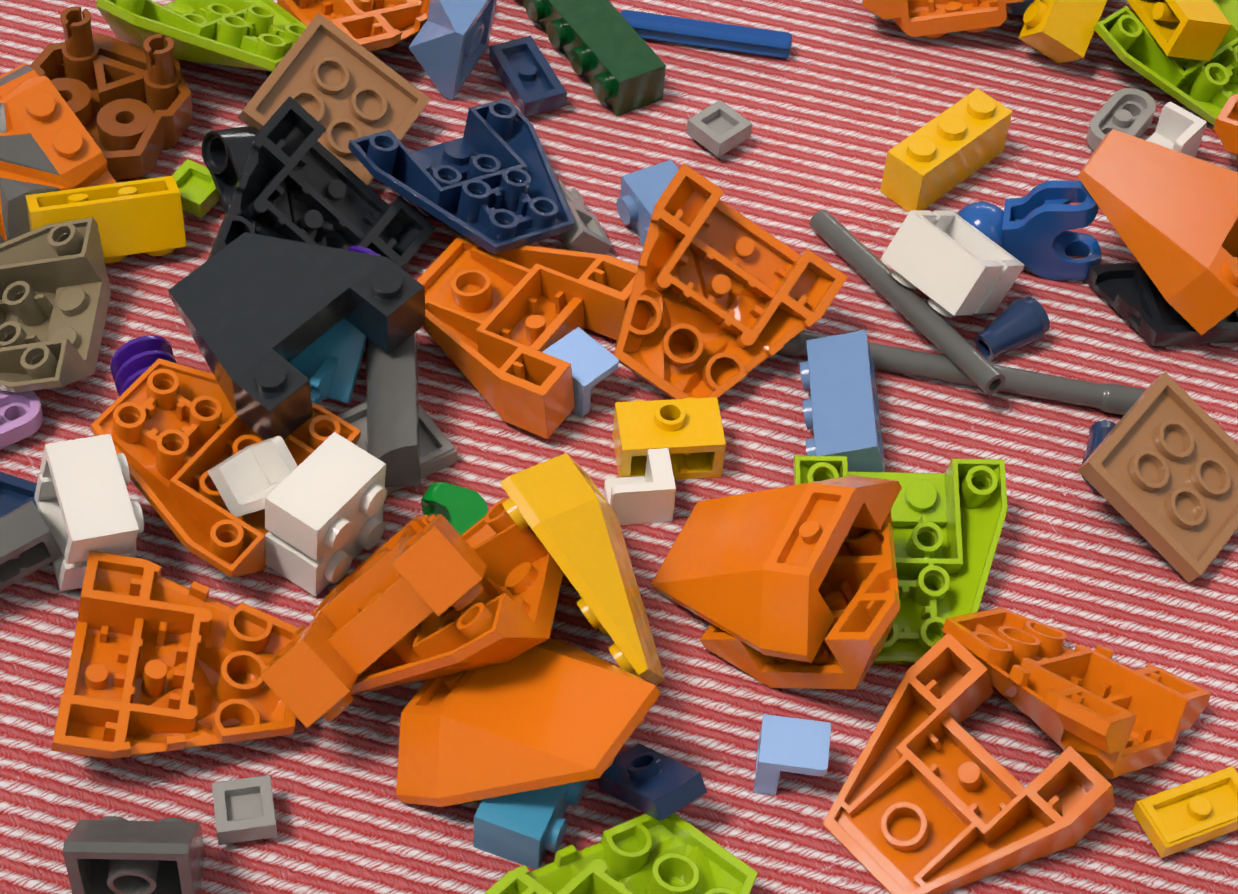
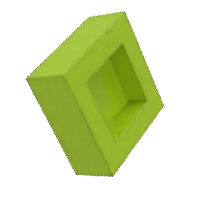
[172,159,220,218]

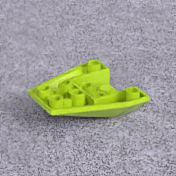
[96,0,307,71]
[1093,0,1238,125]
[793,455,1008,665]

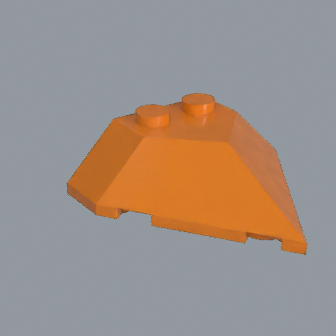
[700,510,900,690]

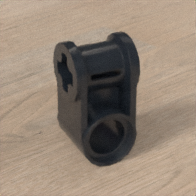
[201,126,259,213]

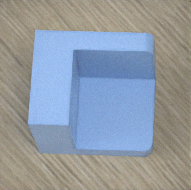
[543,327,619,418]
[753,714,831,796]

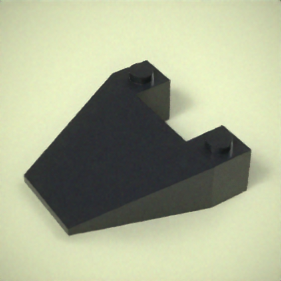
[168,232,426,440]

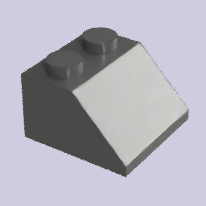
[63,816,205,894]

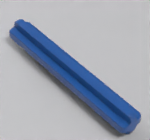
[620,10,792,59]

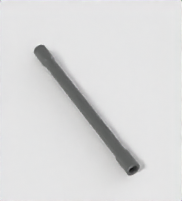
[777,329,1146,416]

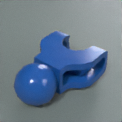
[957,180,1102,281]

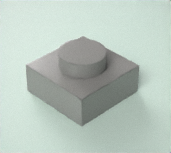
[686,100,752,158]
[212,775,278,845]

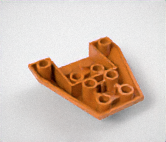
[91,358,361,578]
[651,476,902,663]
[349,498,563,695]
[396,639,661,807]

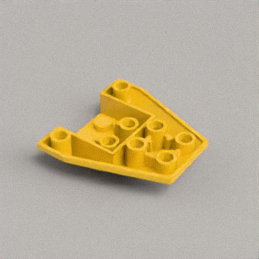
[500,453,665,686]

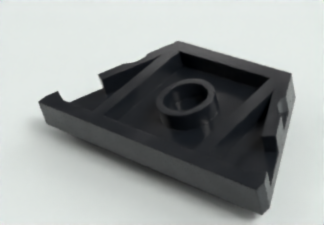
[1086,262,1238,347]

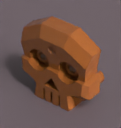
[29,6,193,180]

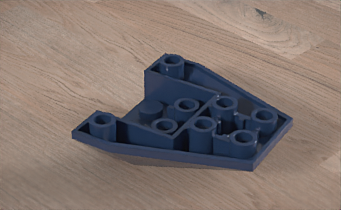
[348,98,575,255]

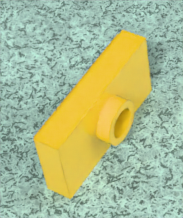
[1132,766,1238,858]

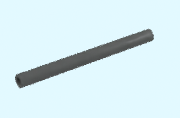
[810,210,1005,395]

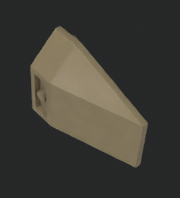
[0,217,111,393]

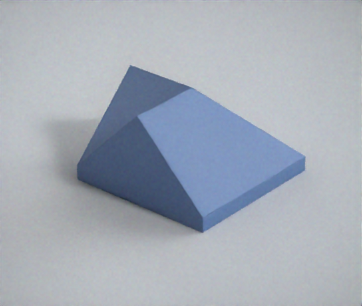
[408,0,497,101]

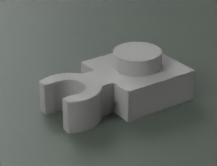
[557,179,613,255]

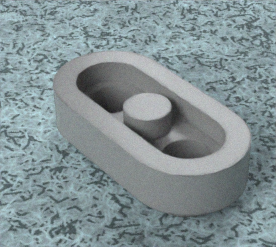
[1086,88,1156,151]

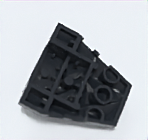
[208,96,436,267]

